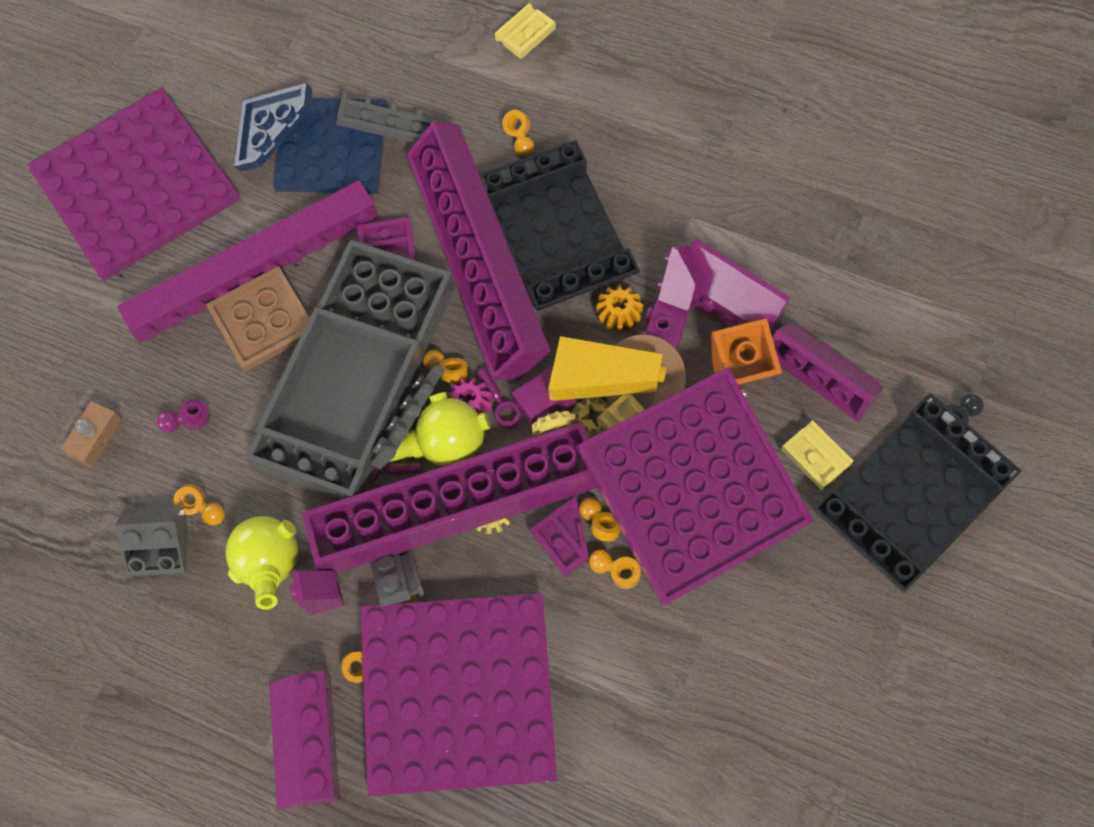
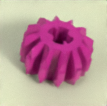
[446,377,492,414]

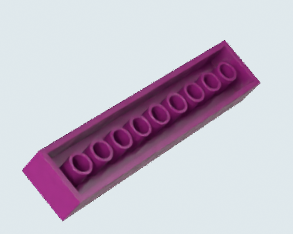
[407,121,550,380]
[302,422,598,574]

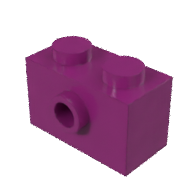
[640,298,689,350]

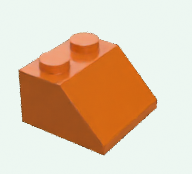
[712,318,782,386]

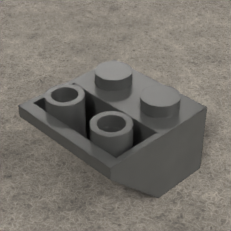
[115,505,188,577]

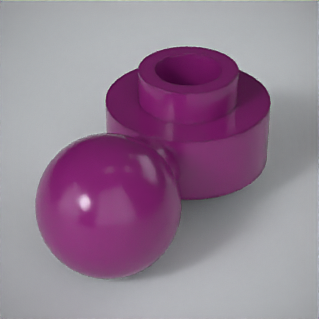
[156,399,210,433]

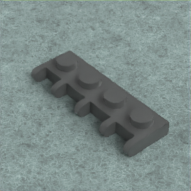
[336,91,445,143]
[370,365,444,469]

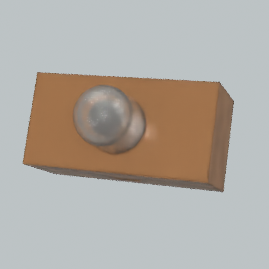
[61,401,122,468]

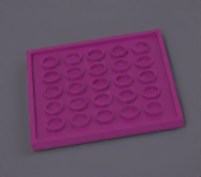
[27,88,241,281]
[576,367,814,606]
[361,593,557,797]

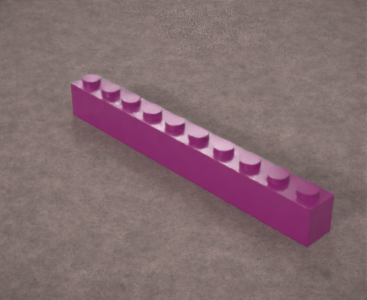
[117,180,378,343]

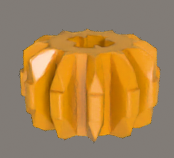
[596,284,643,333]

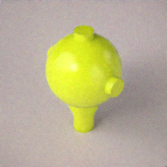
[390,392,490,467]
[225,516,299,610]

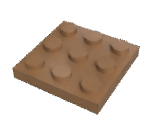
[206,266,310,373]

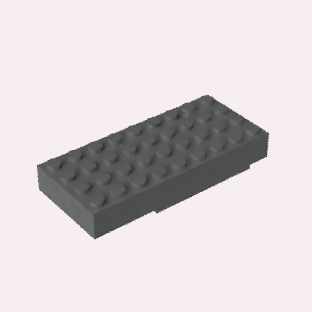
[245,240,455,500]

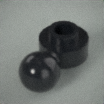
[947,394,984,424]

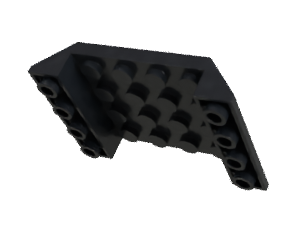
[480,140,640,311]
[813,392,1022,593]

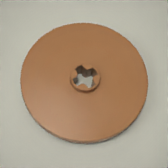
[605,335,686,410]

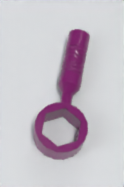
[477,368,520,429]
[368,461,422,484]

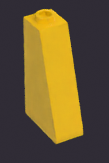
[548,337,667,401]

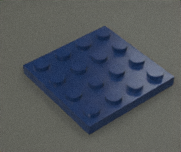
[273,98,388,194]

